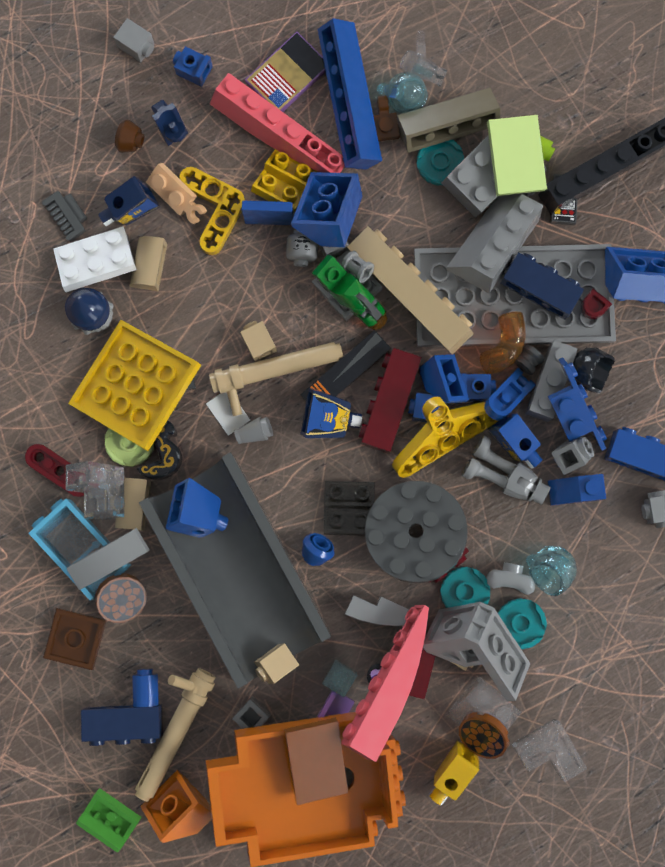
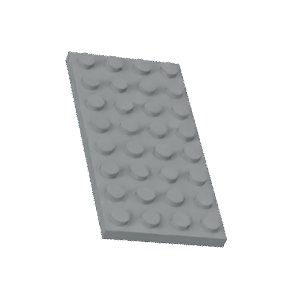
[414,244,616,347]

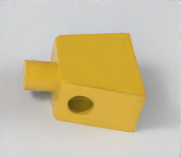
[429,740,480,805]

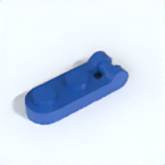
[484,368,536,420]

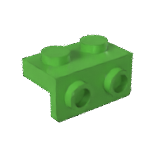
[76,788,142,852]

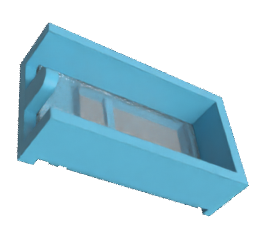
[28,498,131,600]

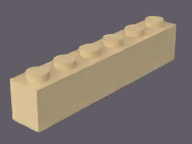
[347,226,474,354]

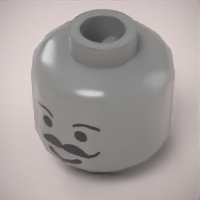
[286,230,318,267]

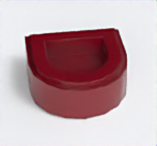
[581,288,612,319]

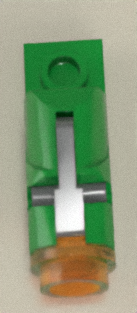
[312,254,388,330]

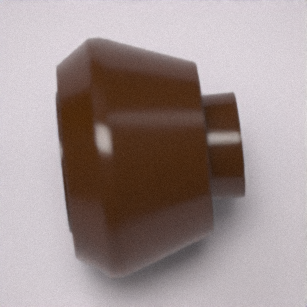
[115,119,145,153]

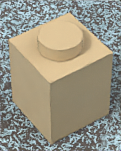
[240,321,277,362]
[254,643,299,684]

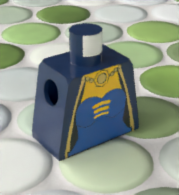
[98,176,160,226]
[300,388,362,438]

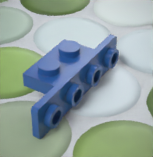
[548,357,607,451]

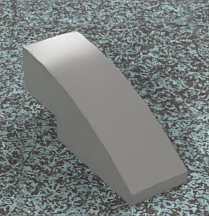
[66,528,150,590]
[345,595,409,626]

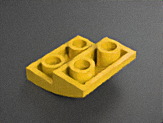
[251,149,317,213]

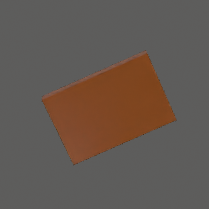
[284,717,348,805]

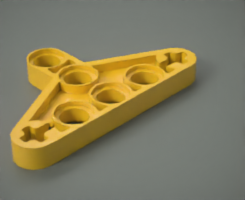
[392,396,499,478]

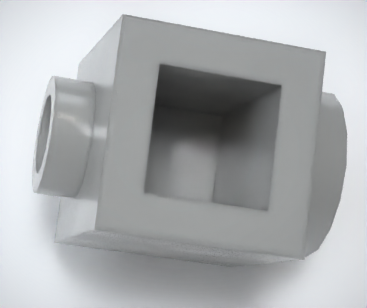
[552,436,594,475]
[641,490,665,528]

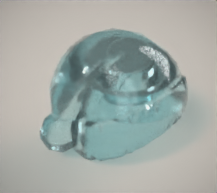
[377,71,428,114]
[526,545,577,596]

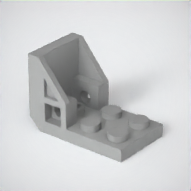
[423,602,530,702]

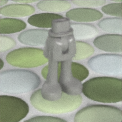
[462,436,551,505]

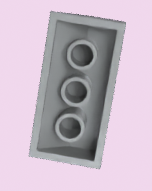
[446,194,543,293]

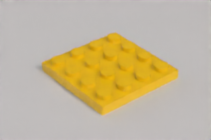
[68,320,201,451]

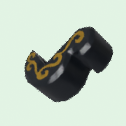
[137,420,182,480]

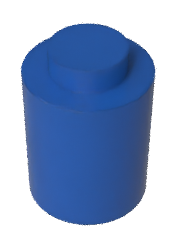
[132,669,159,707]

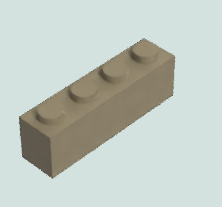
[397,88,500,153]

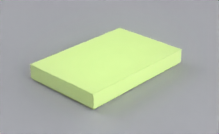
[487,115,547,196]

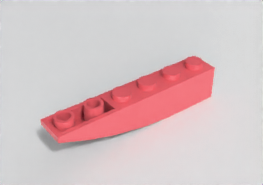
[210,73,345,173]
[341,605,429,762]

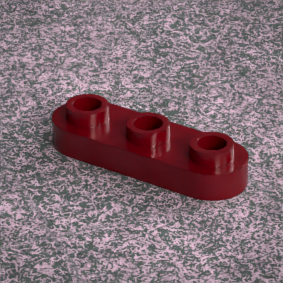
[25,444,93,497]

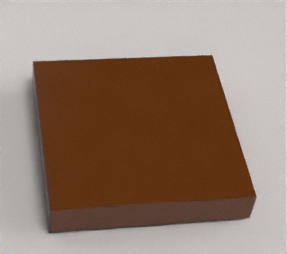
[43,608,107,670]

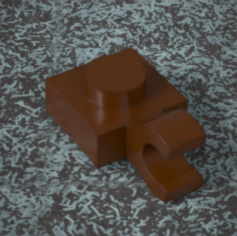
[373,95,400,141]

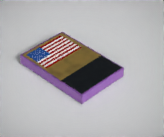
[245,32,326,112]

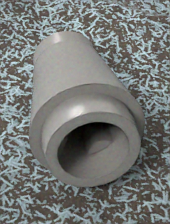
[234,417,273,444]

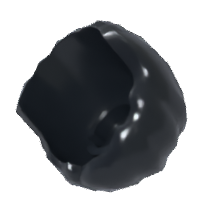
[573,347,615,393]

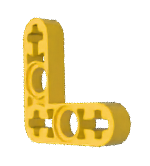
[179,167,245,255]

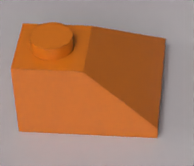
[140,770,212,843]

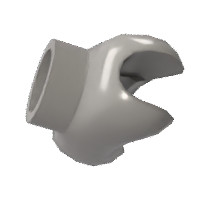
[486,562,535,595]

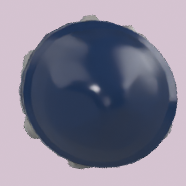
[65,288,114,335]

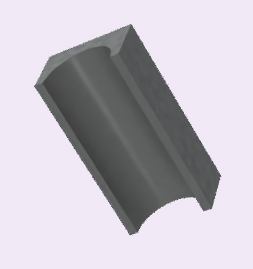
[139,452,331,689]

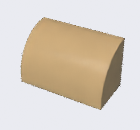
[129,236,167,292]
[115,478,151,531]

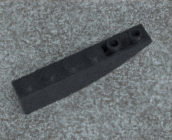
[538,118,665,215]

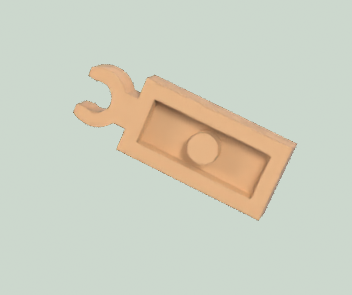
[146,163,207,224]

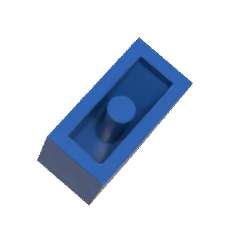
[419,354,469,403]
[548,474,606,506]

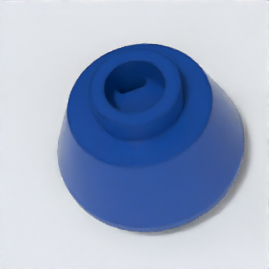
[302,533,335,566]

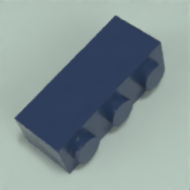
[500,252,584,320]
[81,704,163,746]

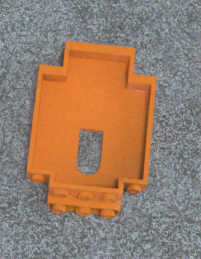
[205,712,406,867]

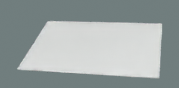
[206,392,250,436]

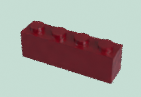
[358,348,422,454]

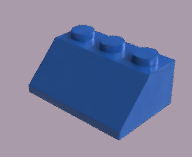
[291,172,363,248]
[605,247,665,304]

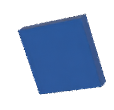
[242,200,294,226]

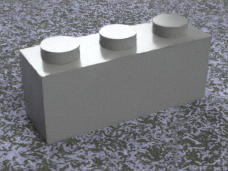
[525,340,578,422]

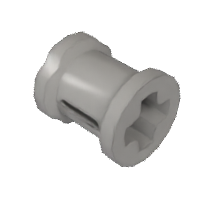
[341,251,374,283]

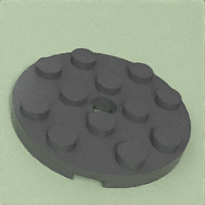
[365,481,468,583]

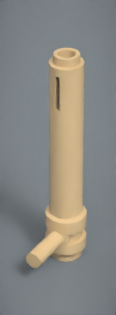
[209,342,343,416]
[135,668,216,802]

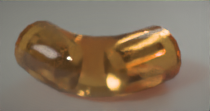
[480,311,526,375]

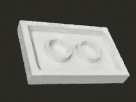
[53,226,137,292]

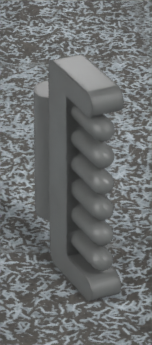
[42,191,87,242]

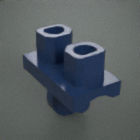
[151,100,188,146]

